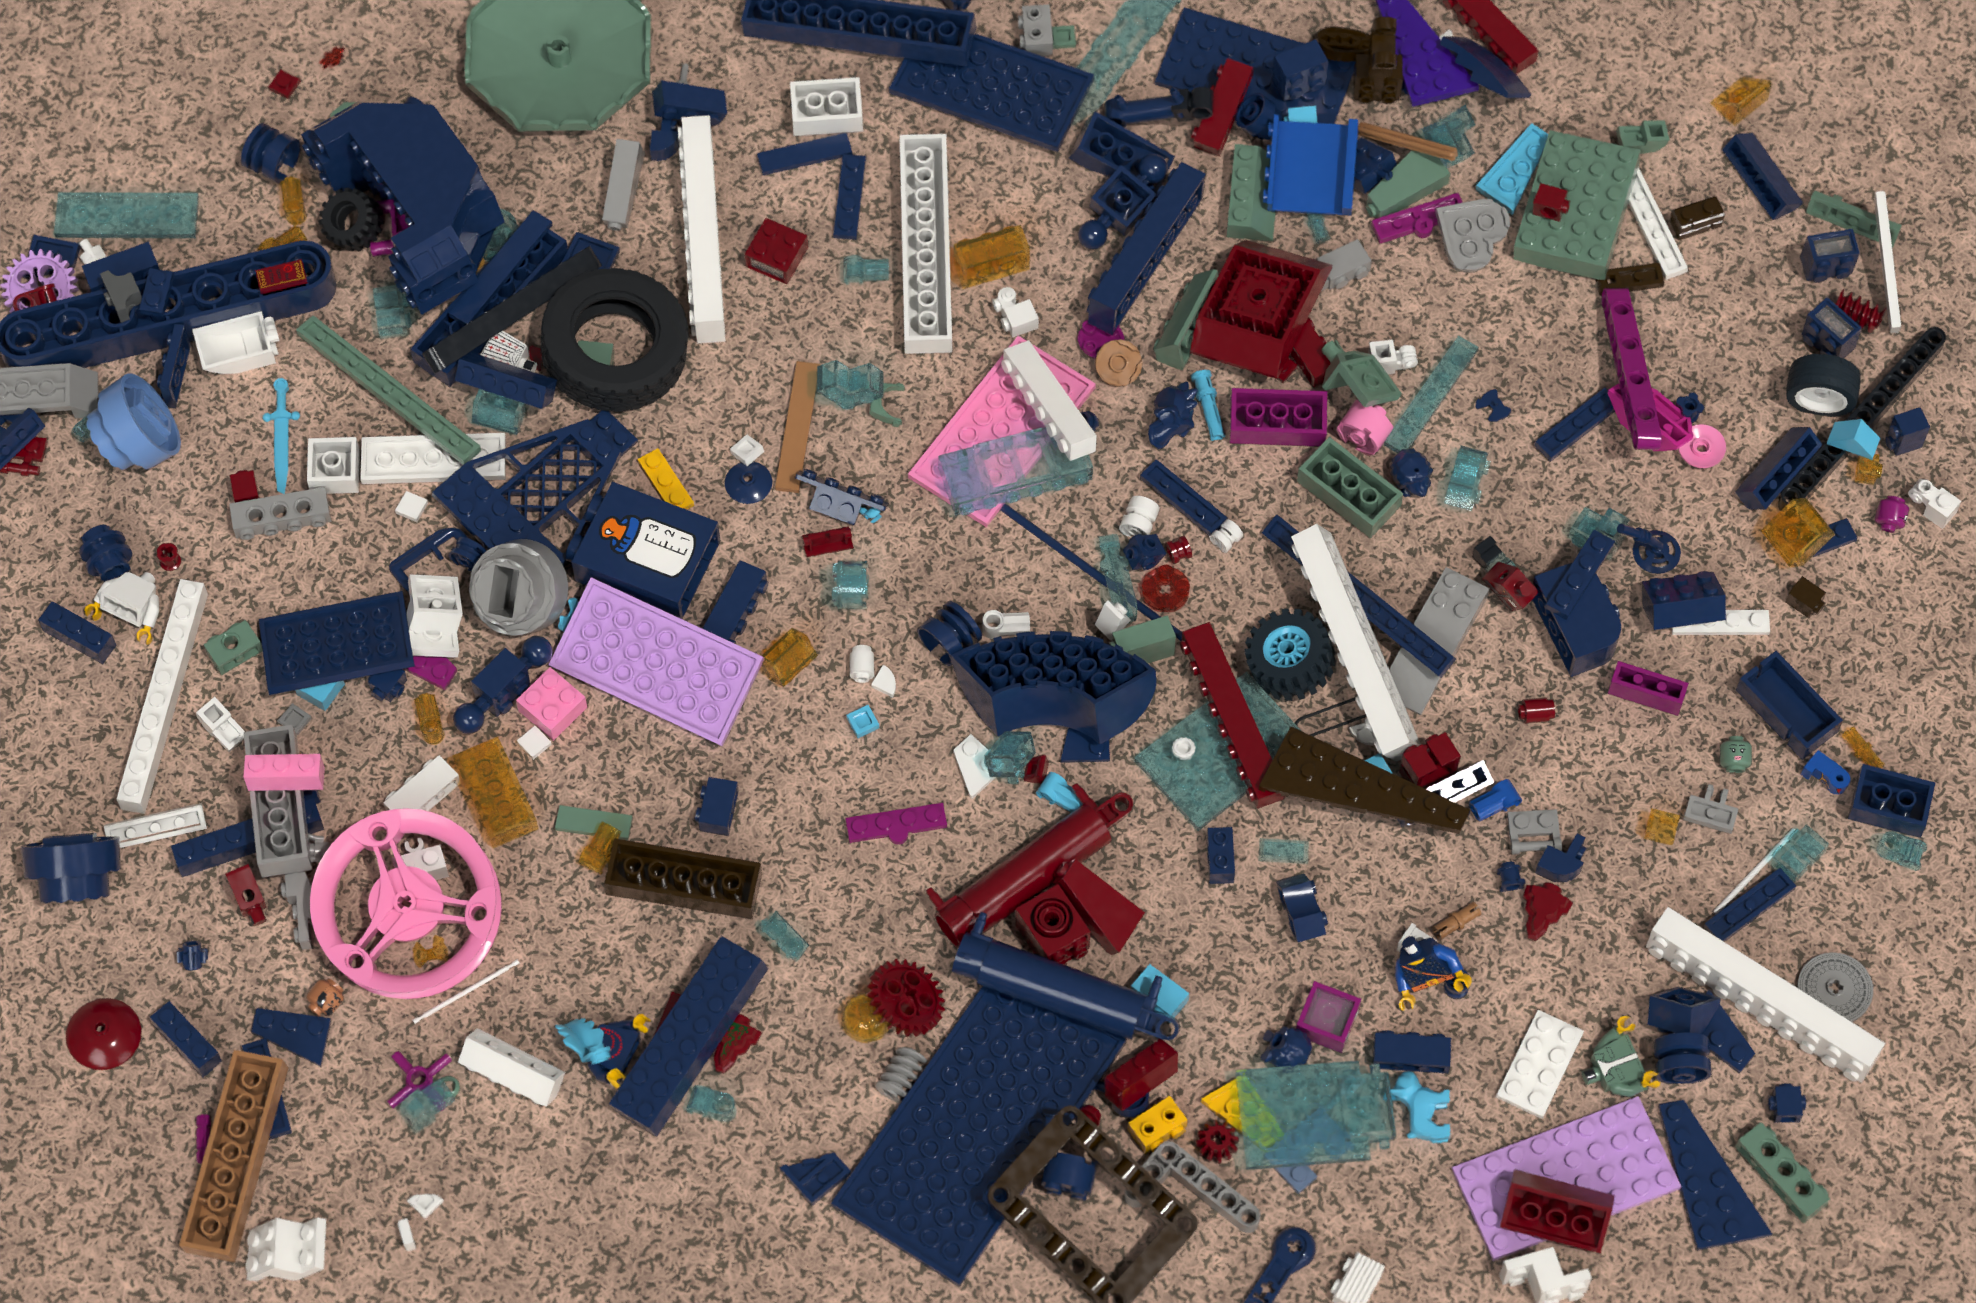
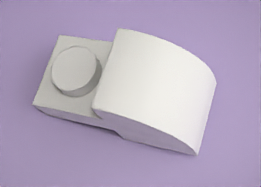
[196,697,245,752]

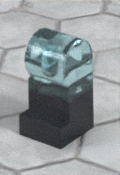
[1472,536,1516,579]

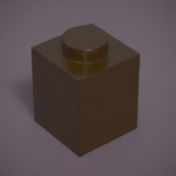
[1785,576,1826,618]

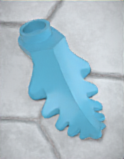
[555,1018,611,1065]

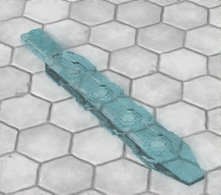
[1071,0,1182,127]

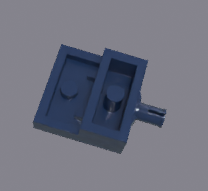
[1354,137,1397,194]

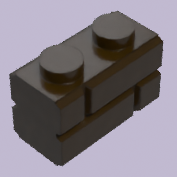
[1669,196,1725,240]

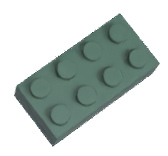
[1297,437,1403,539]

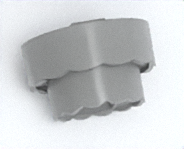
[469,539,568,636]

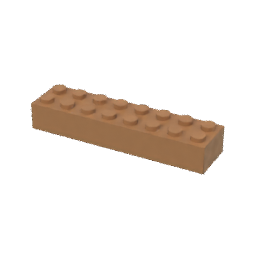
[179,1050,288,1263]

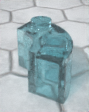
[1444,445,1491,511]

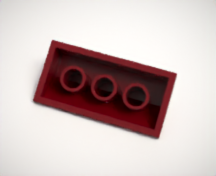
[1500,1169,1615,1254]

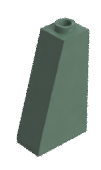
[1366,150,1451,219]

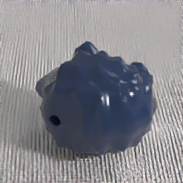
[1390,448,1433,497]
[1261,1026,1312,1073]

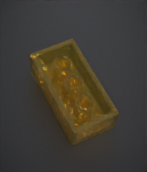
[452,736,538,848]

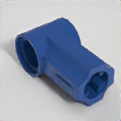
[1469,779,1522,822]

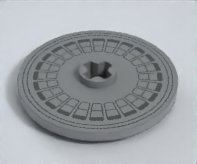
[1797,953,1873,1022]

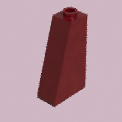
[1054,859,1145,955]

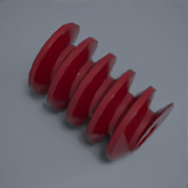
[1833,289,1887,333]

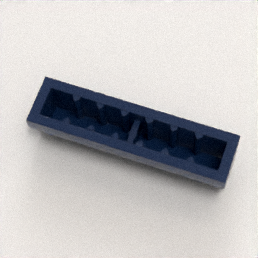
[1722,132,1803,220]

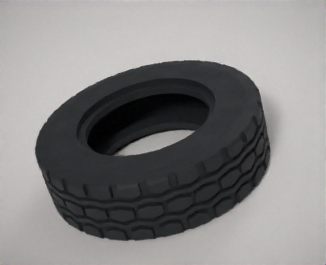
[540,268,689,412]

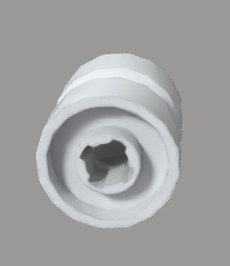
[1119,496,1160,537]

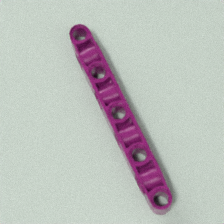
[1602,288,1662,450]

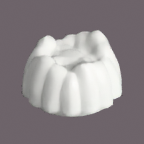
[1172,737,1196,761]

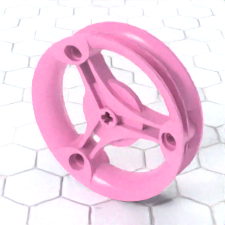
[310,809,502,999]

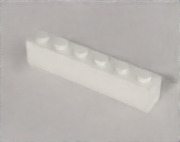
[1001,340,1097,461]

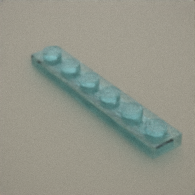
[1384,335,1479,453]

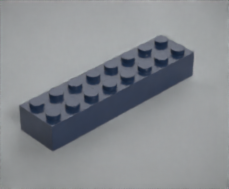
[1087,162,1206,335]
[410,229,568,387]
[609,936,768,1137]

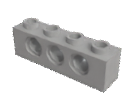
[229,487,332,540]

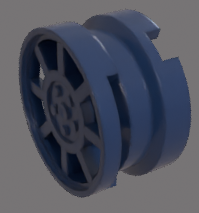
[449,537,486,572]

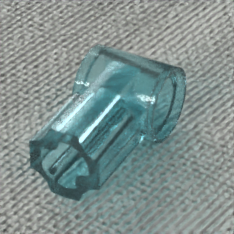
[843,255,889,285]

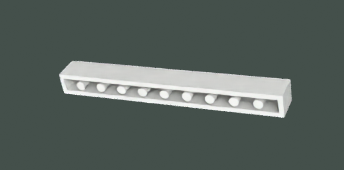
[116,579,208,814]

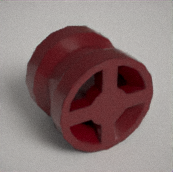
[1165,535,1192,564]

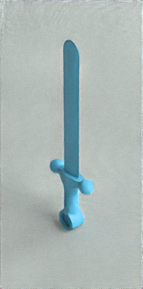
[262,378,300,494]

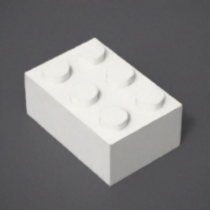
[790,77,863,136]

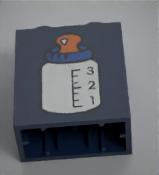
[566,481,721,619]

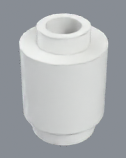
[850,645,874,683]

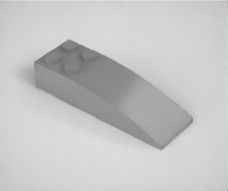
[1389,567,1489,715]

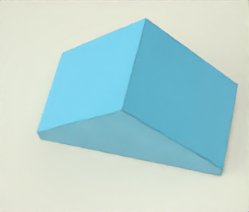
[1827,419,1880,460]
[295,681,345,711]

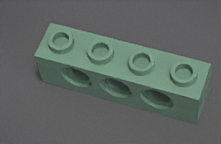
[1735,1122,1830,1224]

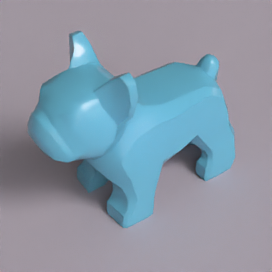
[1387,1071,1450,1144]

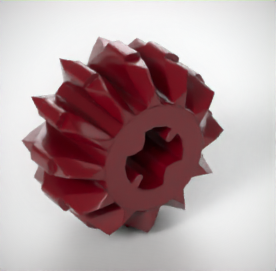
[1196,1119,1239,1164]

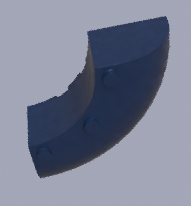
[951,631,1157,744]

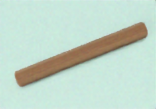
[1358,122,1458,161]

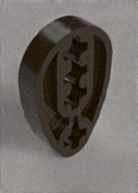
[1316,26,1371,62]

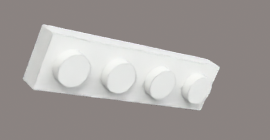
[1672,610,1770,635]

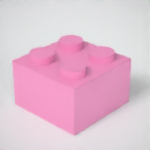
[516,667,587,741]

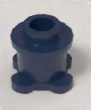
[1676,392,1704,424]
[1497,861,1526,892]

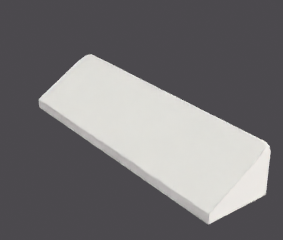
[103,803,207,848]

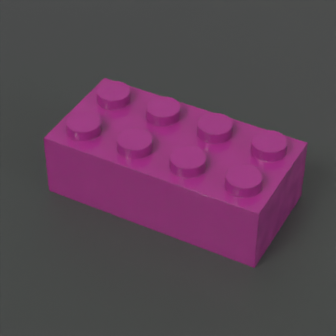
[1230,388,1327,447]

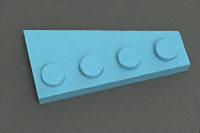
[1475,123,1548,215]

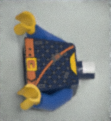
[1395,936,1472,1011]

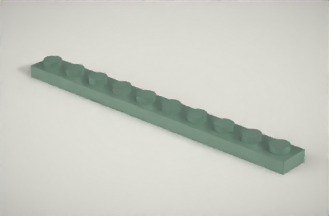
[296,315,481,465]

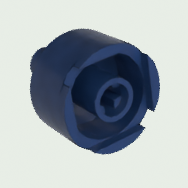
[1041,1153,1097,1201]

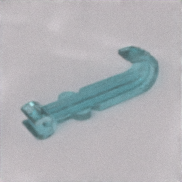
[1098,534,1137,624]

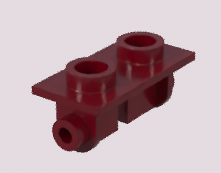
[802,526,854,557]

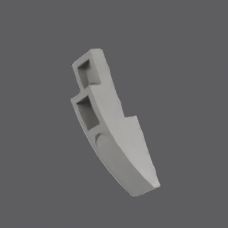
[281,871,312,950]

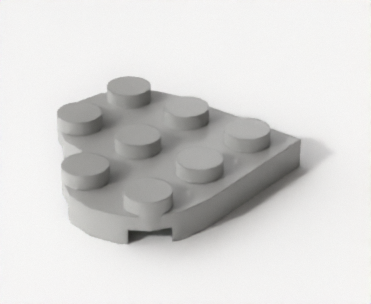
[1435,199,1510,272]

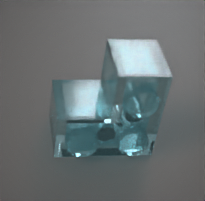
[1422,104,1476,168]
[817,360,884,410]
[1569,507,1630,561]

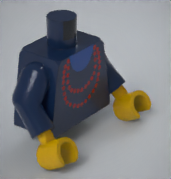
[588,1014,651,1088]

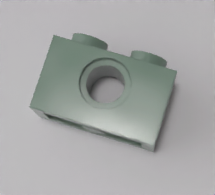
[203,620,263,675]

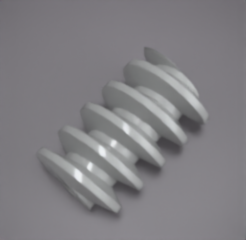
[876,1047,927,1103]

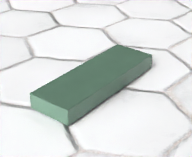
[555,805,633,841]

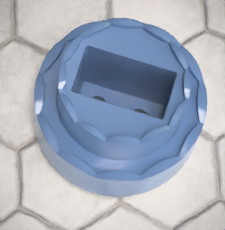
[87,373,181,470]

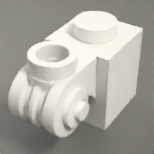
[992,287,1039,338]
[1368,340,1418,375]
[1908,479,1961,529]

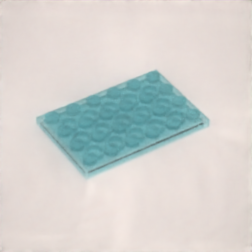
[1134,672,1301,831]

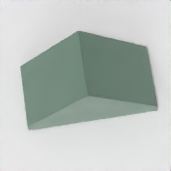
[577,340,615,365]

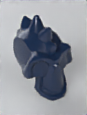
[1148,382,1198,449]

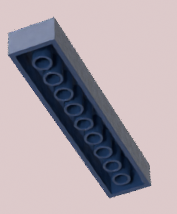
[741,0,977,66]

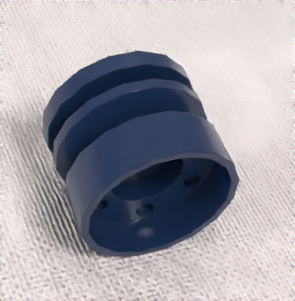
[241,123,301,183]
[917,601,982,666]

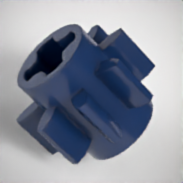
[176,940,208,970]

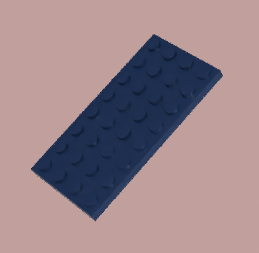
[1155,7,1355,124]
[889,33,1095,152]

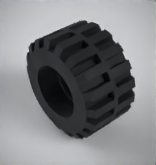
[319,188,384,252]

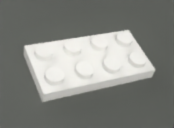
[1496,1010,1584,1119]

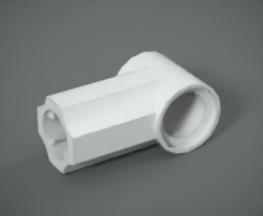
[981,610,1030,639]

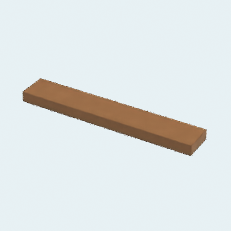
[775,361,820,493]

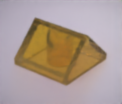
[1710,76,1772,126]

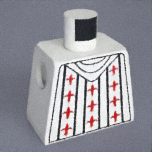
[481,331,537,372]

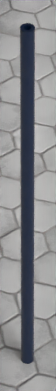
[1000,503,1182,641]

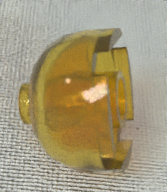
[842,992,888,1043]

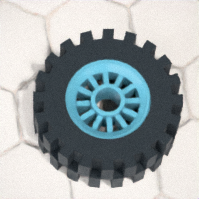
[1245,609,1336,701]

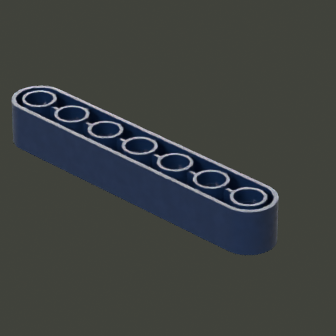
[0,241,337,368]

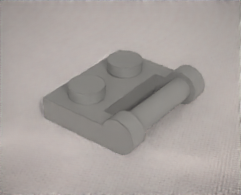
[1507,809,1562,855]

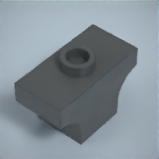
[100,270,142,323]

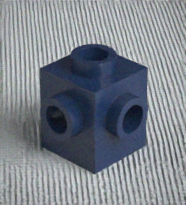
[1123,534,1166,570]

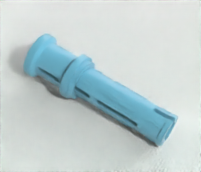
[1191,370,1225,441]

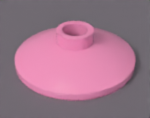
[1678,424,1726,468]

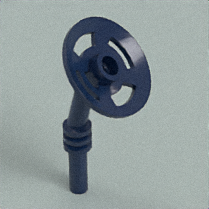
[1617,524,1681,574]

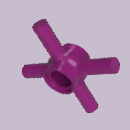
[387,1051,452,1112]

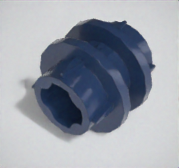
[79,524,133,582]

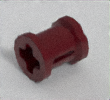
[157,543,181,571]

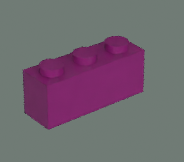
[1608,661,1689,716]

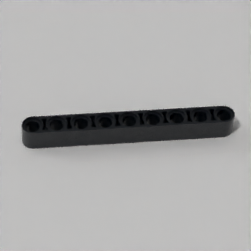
[422,246,602,374]

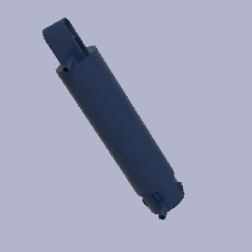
[952,912,1181,1040]

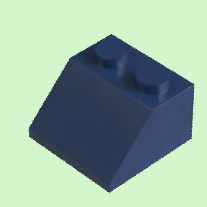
[1647,986,1721,1034]

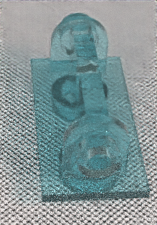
[759,911,809,962]

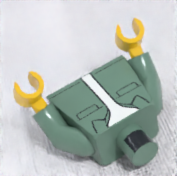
[1582,1016,1660,1097]

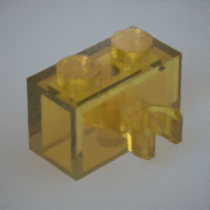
[761,628,818,687]

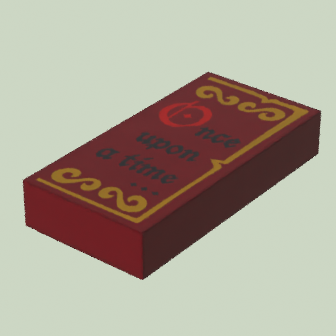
[255,259,308,294]

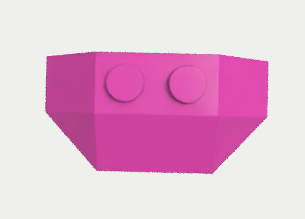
[1608,383,1693,452]

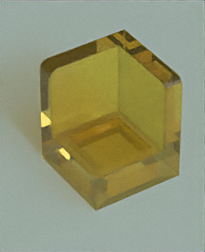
[1644,808,1680,845]

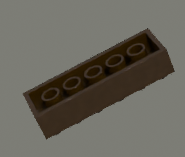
[604,838,762,919]

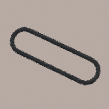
[1294,697,1367,736]

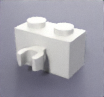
[392,838,449,880]

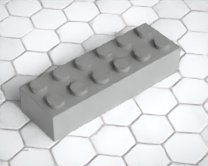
[243,724,312,878]

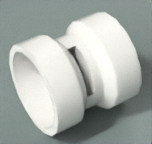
[1209,519,1243,553]

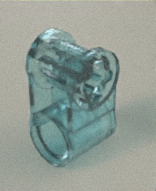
[1876,831,1928,871]
[686,1085,737,1122]

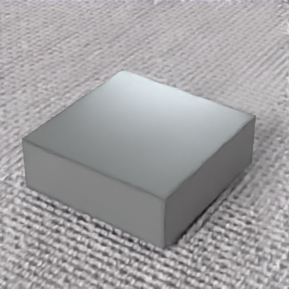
[277,703,312,736]

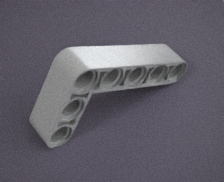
[1124,1141,1260,1233]

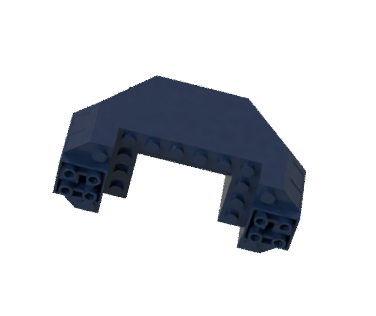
[301,102,505,315]

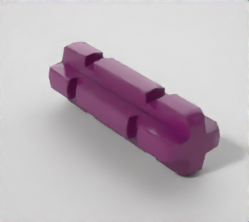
[196,1114,211,1164]

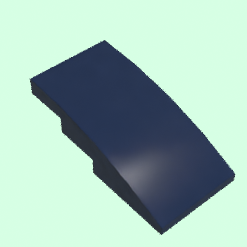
[1440,36,1531,98]

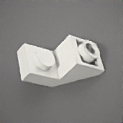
[1095,601,1131,641]

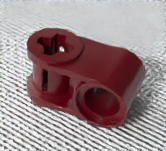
[13,283,57,311]

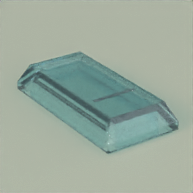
[1259,838,1309,864]

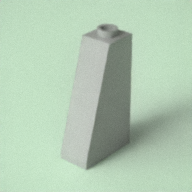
[602,139,645,231]

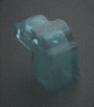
[400,1078,456,1134]

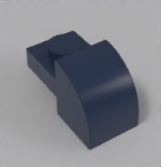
[650,117,680,161]

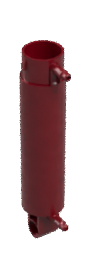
[926,783,1133,948]

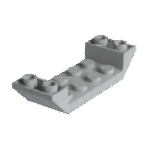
[0,363,99,418]

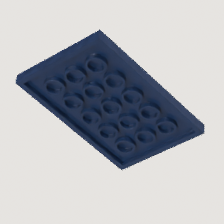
[259,591,415,695]

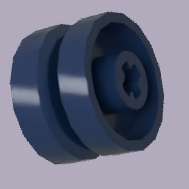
[1653,1032,1712,1084]

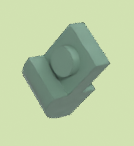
[1616,120,1669,154]

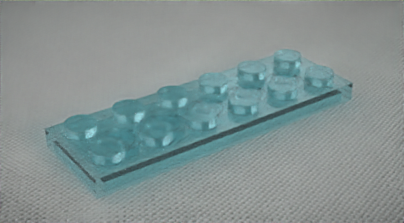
[54,192,199,238]

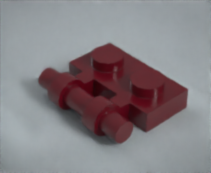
[0,437,48,477]

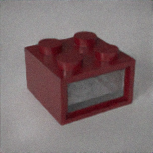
[744,218,808,285]

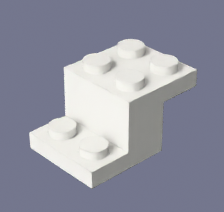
[406,574,463,658]
[246,1217,326,1281]
[1499,1247,1592,1303]

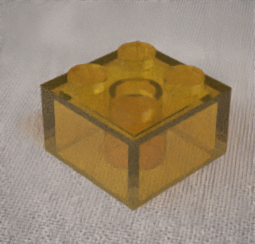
[1761,498,1836,567]

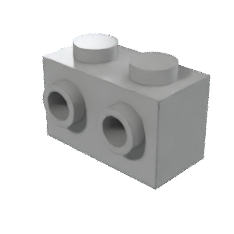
[1018,4,1053,56]

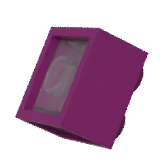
[1296,981,1362,1053]

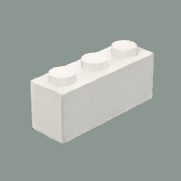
[384,755,461,811]

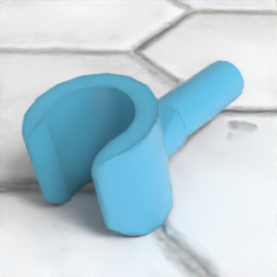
[859,507,882,523]

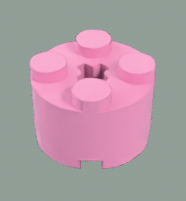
[1337,400,1394,455]

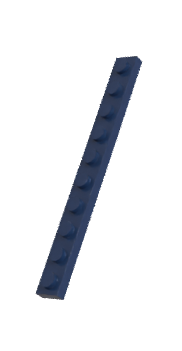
[1262,514,1456,678]

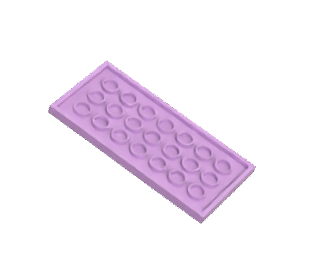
[549,578,765,747]
[1452,1096,1681,1261]

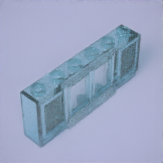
[938,427,1093,516]

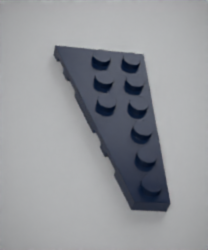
[1658,1100,1773,1251]

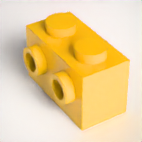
[1128,1096,1188,1154]

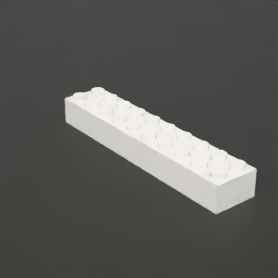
[678,115,725,343]
[900,134,952,354]
[1291,524,1421,761]
[1646,907,1885,1083]

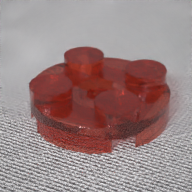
[1142,564,1190,612]

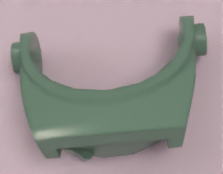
[869,383,905,427]

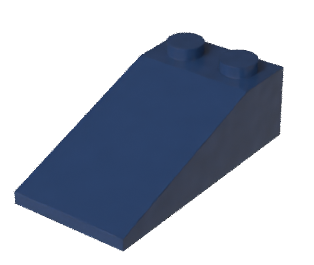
[1069,111,1175,194]

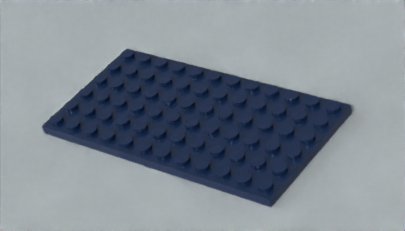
[831,986,1127,1288]

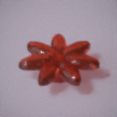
[319,46,345,69]

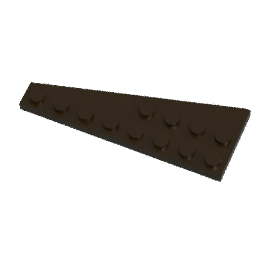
[1259,727,1471,834]

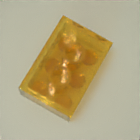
[954,225,1030,289]

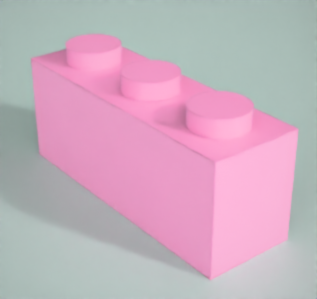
[243,754,325,791]

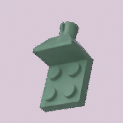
[1322,340,1402,408]

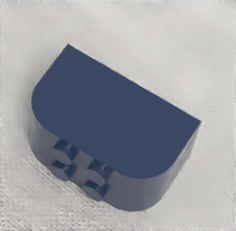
[1532,563,1621,677]

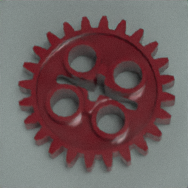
[867,959,945,1037]

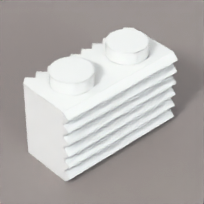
[1331,1252,1385,1303]

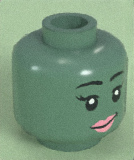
[1720,736,1752,773]

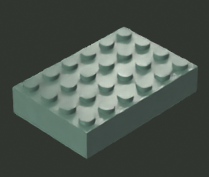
[1514,130,1641,280]

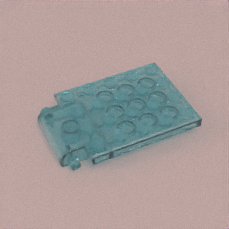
[1235,1061,1397,1170]

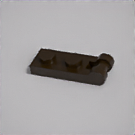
[1595,262,1664,296]

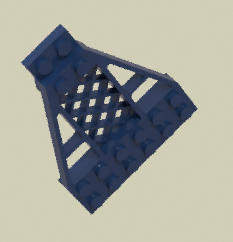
[432,411,638,567]

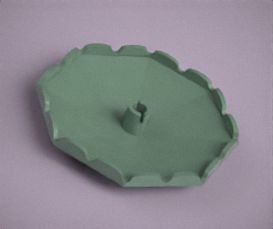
[465,0,652,131]

